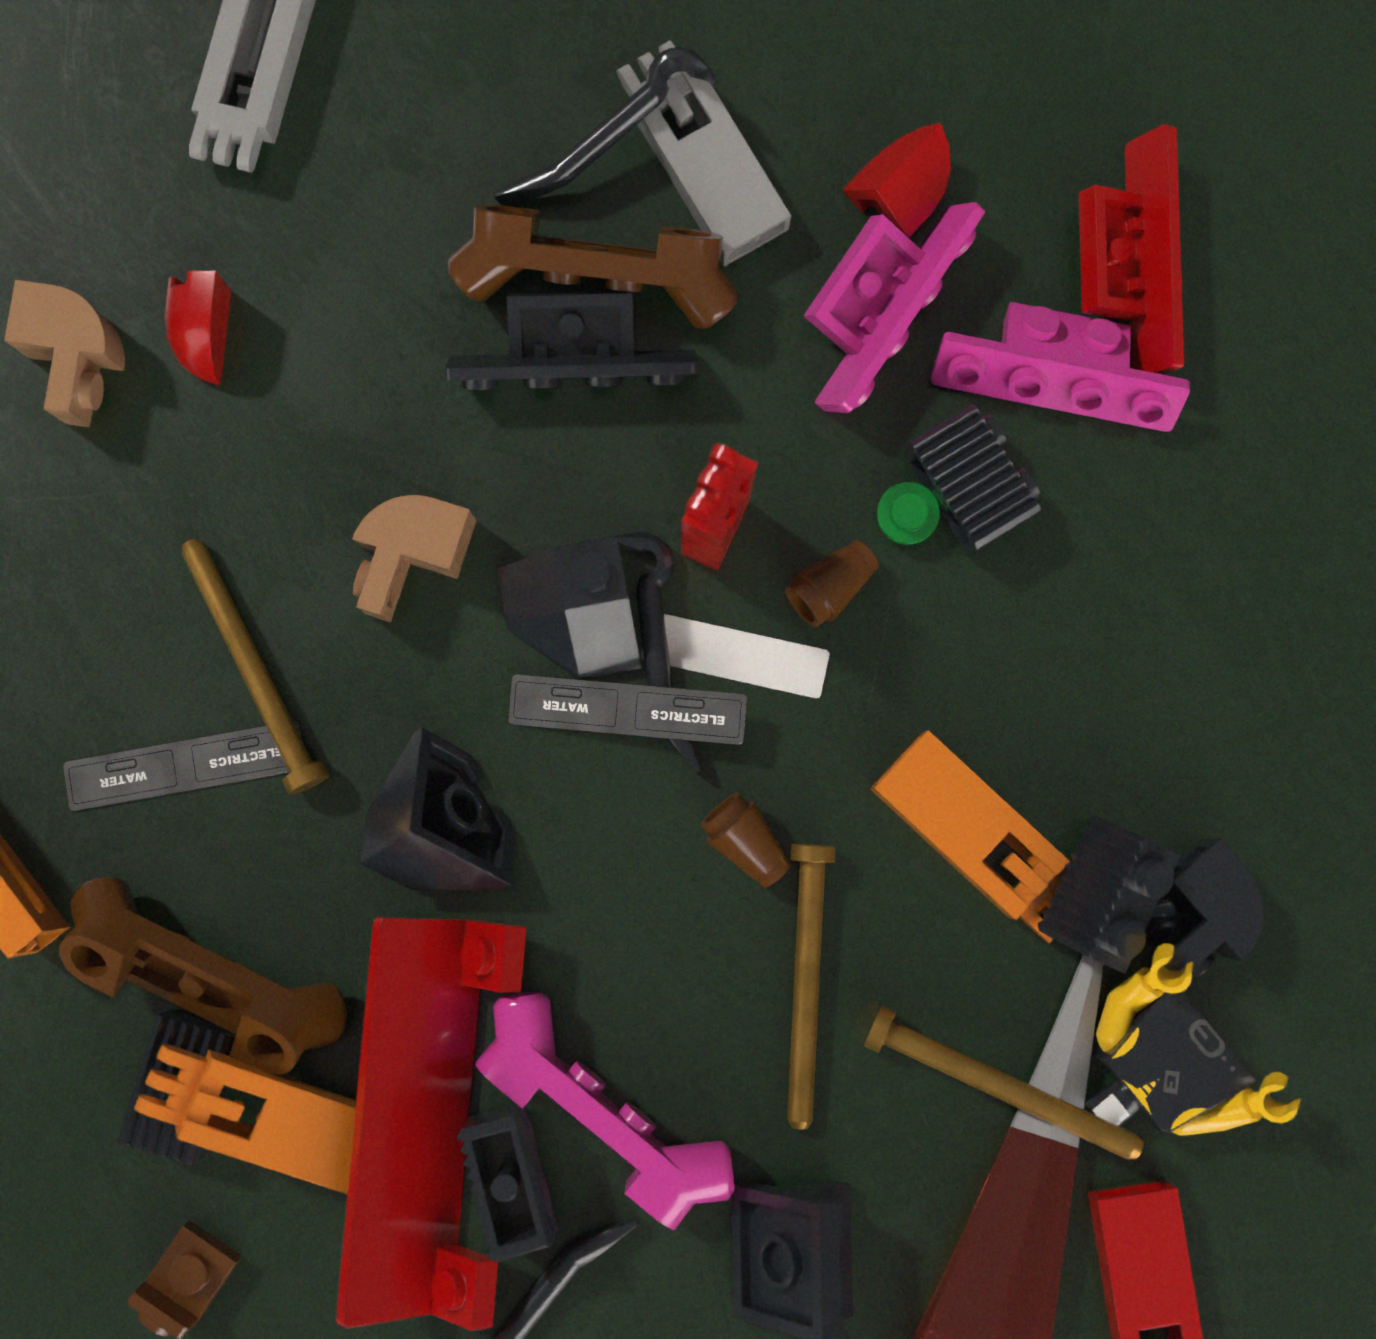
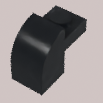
[1142,839,1264,981]

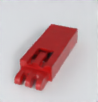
[681,444,758,571]
[1088,1180,1203,1339]

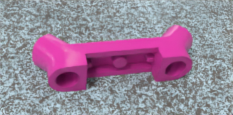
[475,991,735,1230]

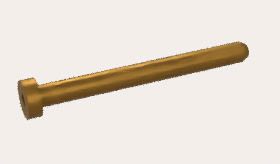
[182,538,330,795]
[787,844,836,1129]
[864,1005,1144,1160]

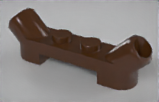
[449,205,738,329]
[59,877,347,1074]

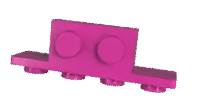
[804,202,985,413]
[931,302,1190,432]

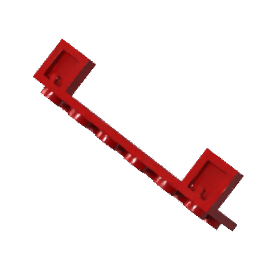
[336,917,526,1331]

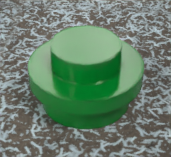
[876,482,940,545]

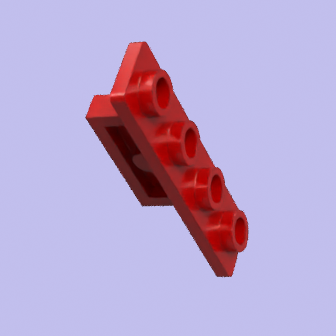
[1079,124,1184,375]

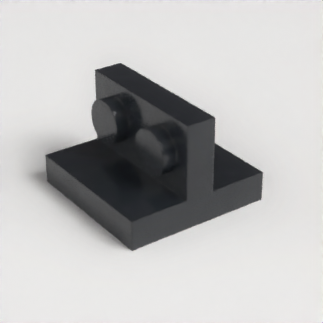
[731,1180,853,1339]

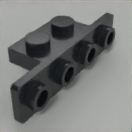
[445,290,697,390]

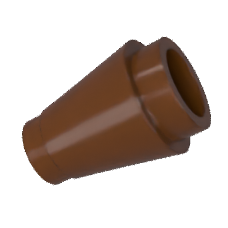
[785,539,879,627]
[700,792,792,888]

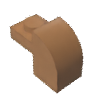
[4,280,125,427]
[352,495,476,623]

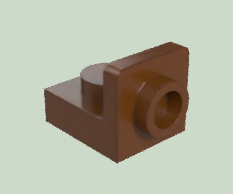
[127,1220,242,1339]

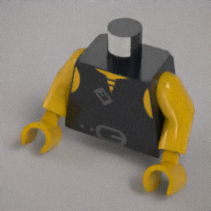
[1085,943,1301,1136]

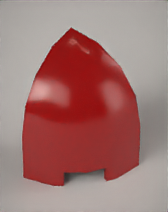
[842,123,951,238]
[165,270,232,386]

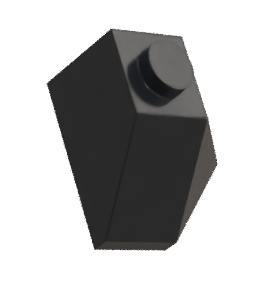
[497,536,642,680]
[360,727,515,890]

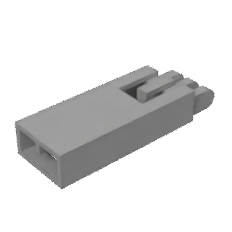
[189,0,316,172]
[617,40,791,267]

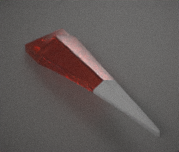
[913,955,1104,1339]

